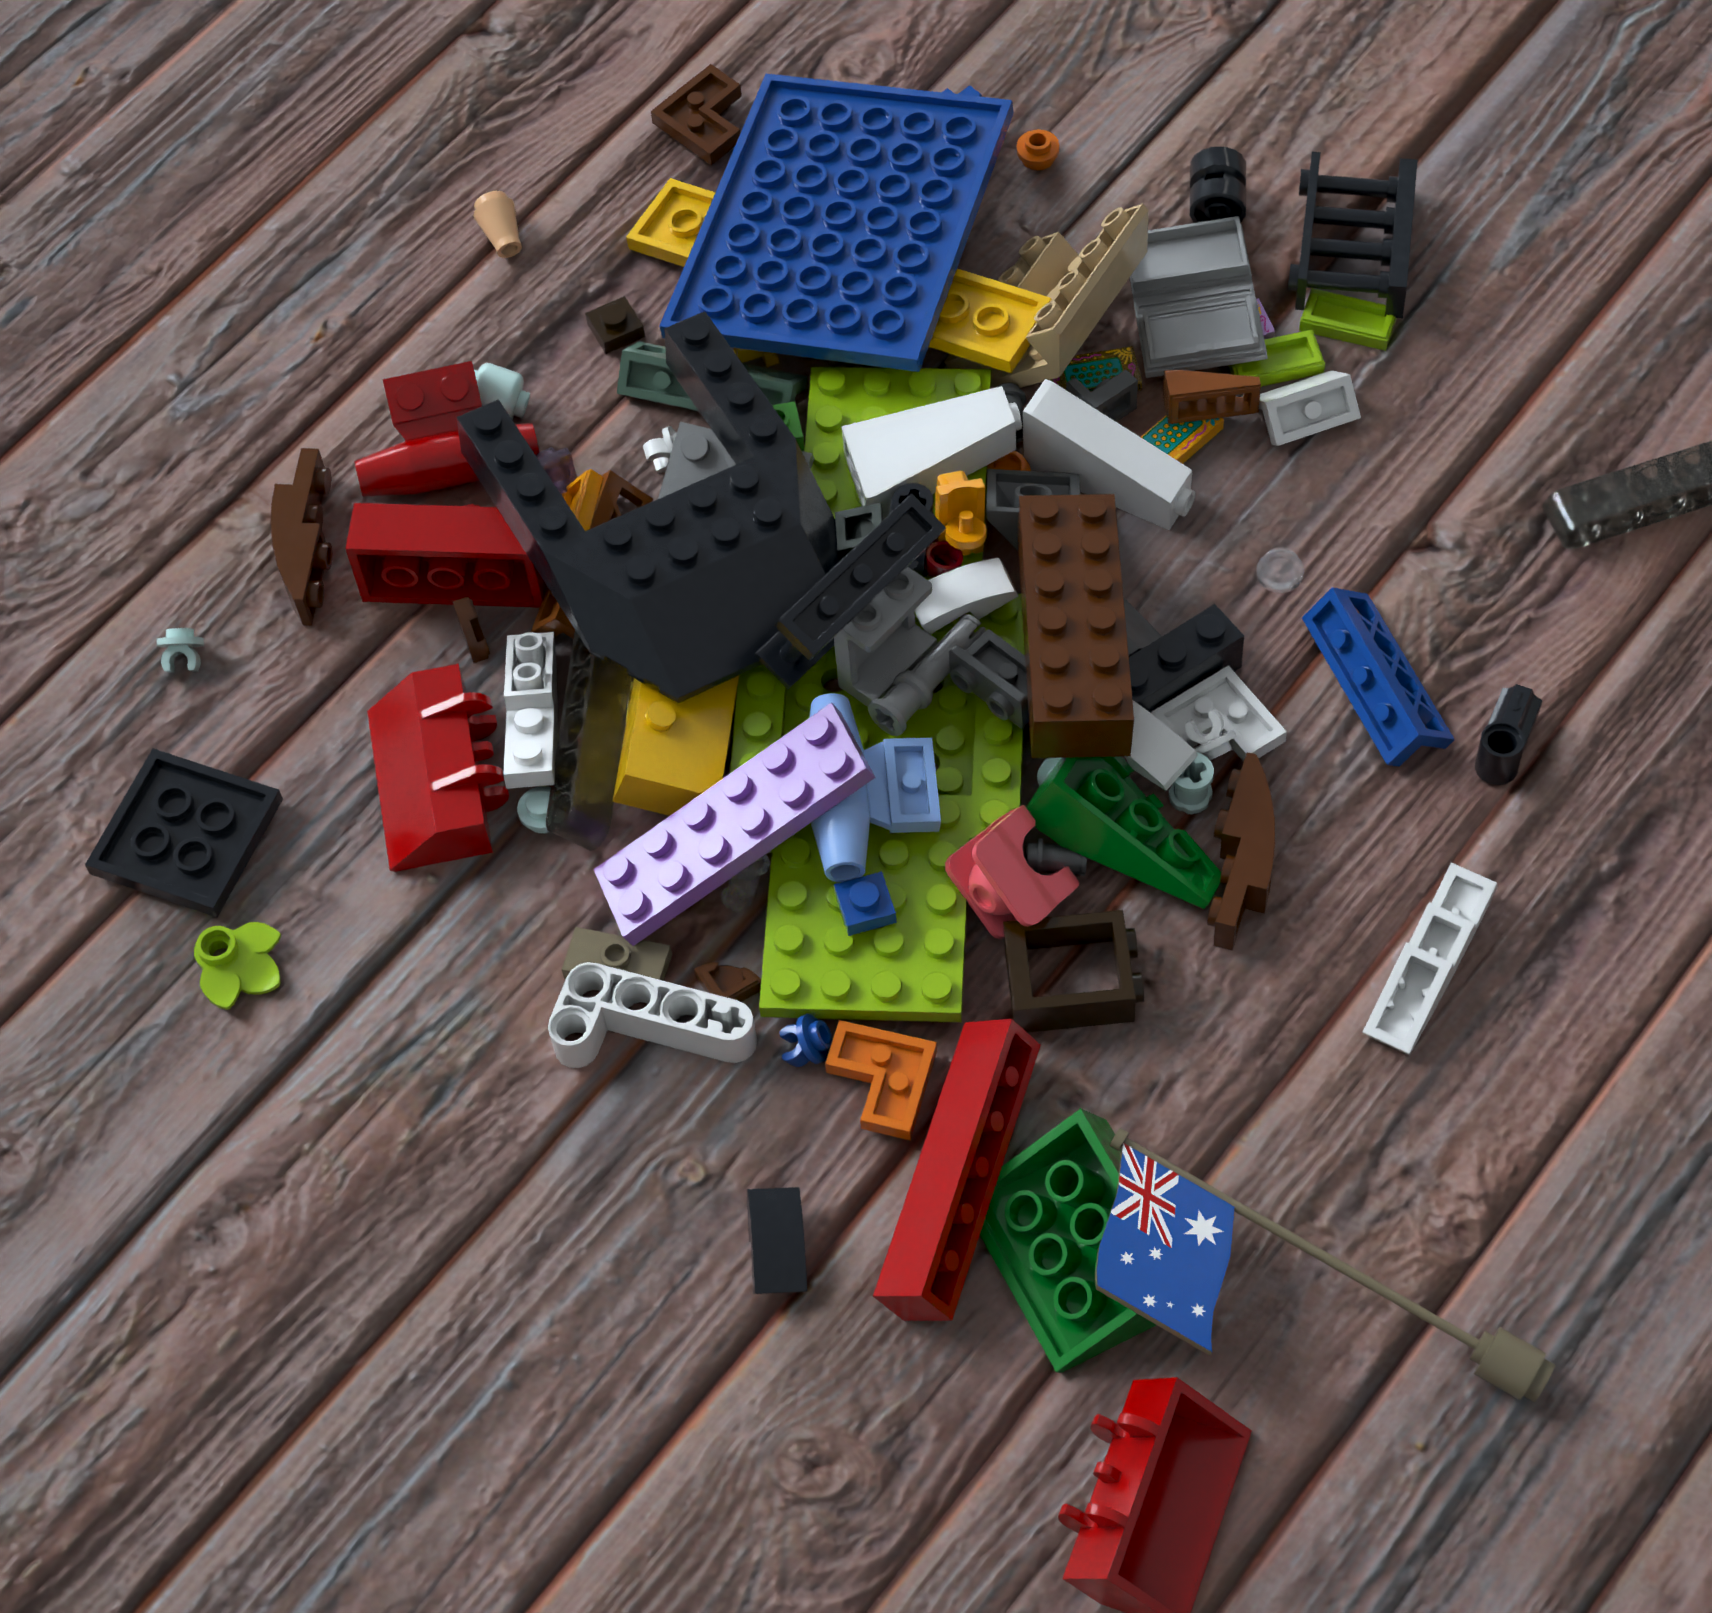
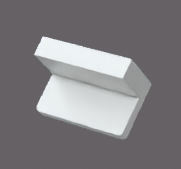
[1259,370,1361,446]

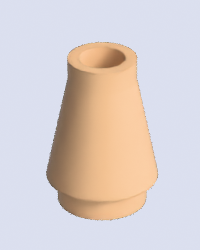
[473,191,522,258]

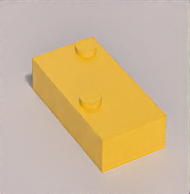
[612,676,739,816]

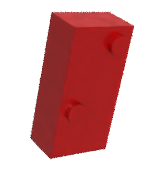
[345,503,547,608]

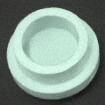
[517,786,566,833]

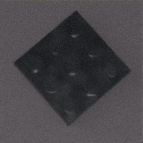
[85,748,283,918]

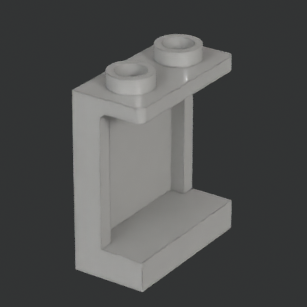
[834,567,937,707]

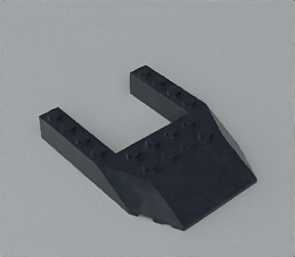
[456,311,843,703]

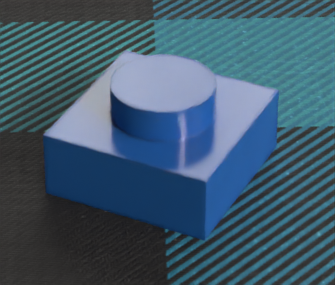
[834,871,897,936]

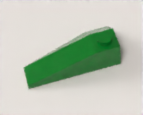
[1026,757,1222,909]

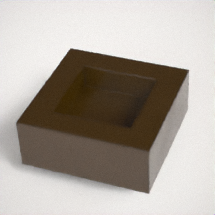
[585,296,645,354]

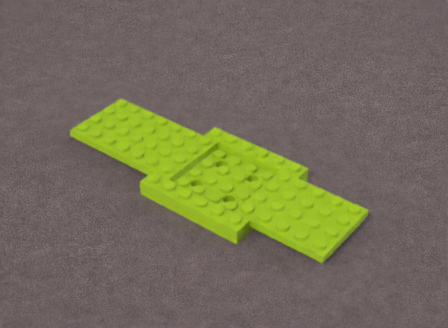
[730,367,1025,1022]

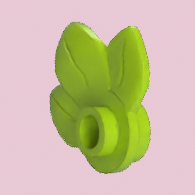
[194,922,281,1010]

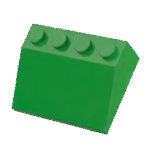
[980,1108,1156,1373]

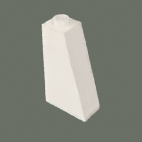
[1023,379,1195,530]
[841,386,1022,519]

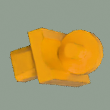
[935,471,987,555]

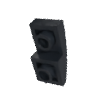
[747,1187,807,1294]

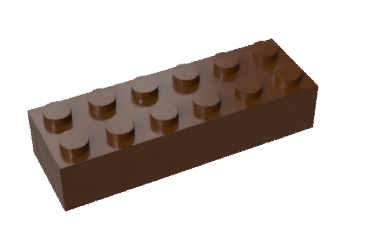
[1017,494,1134,758]

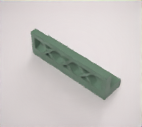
[616,341,807,411]

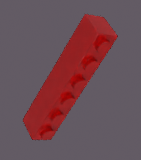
[873,1019,1041,1321]

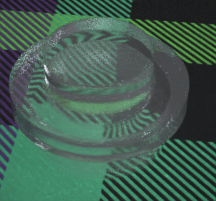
[1257,547,1304,593]

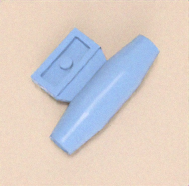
[809,693,941,882]

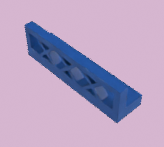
[1302,587,1455,767]

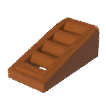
[1163,370,1261,424]

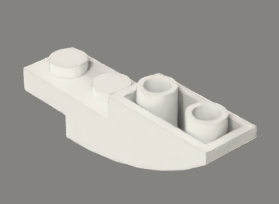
[503,632,558,789]

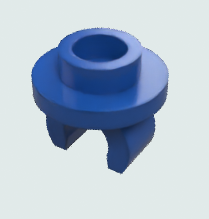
[779,1013,833,1067]

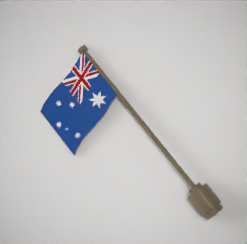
[1095,1128,1556,1403]

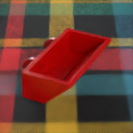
[367,663,509,872]
[1058,1377,1252,1613]

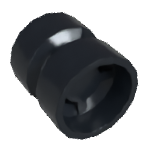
[1190,147,1246,223]

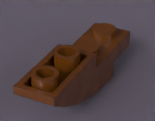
[270,448,333,626]
[1207,752,1275,951]

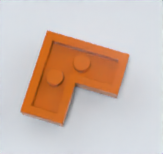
[825,1020,937,1141]

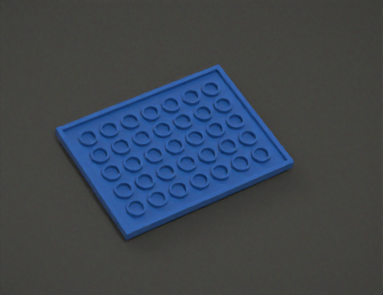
[659,74,1014,372]

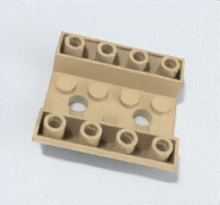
[944,204,1149,388]

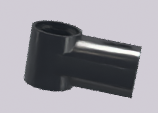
[1474,684,1542,785]

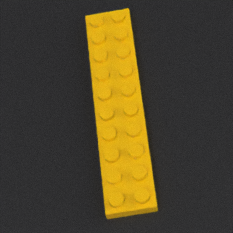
[626,178,1052,373]

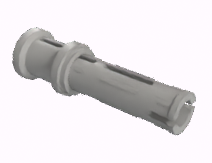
[868,614,986,736]

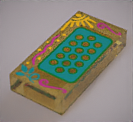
[1050,346,1142,392]

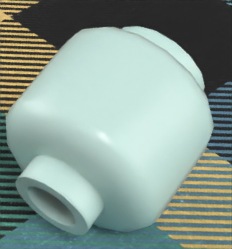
[474,363,530,420]

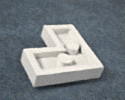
[1151,665,1287,762]

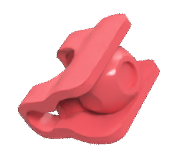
[945,804,1080,939]

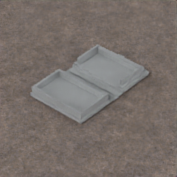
[1130,216,1268,378]

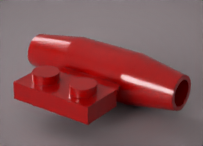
[354,361,540,497]

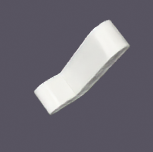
[548,962,757,1068]

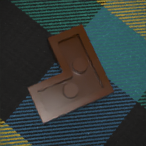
[651,64,742,165]

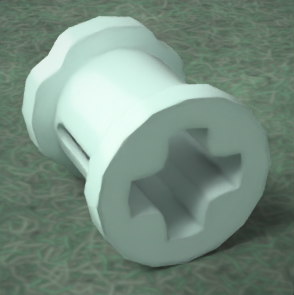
[1169,753,1214,814]

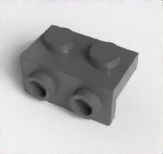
[949,629,1029,729]

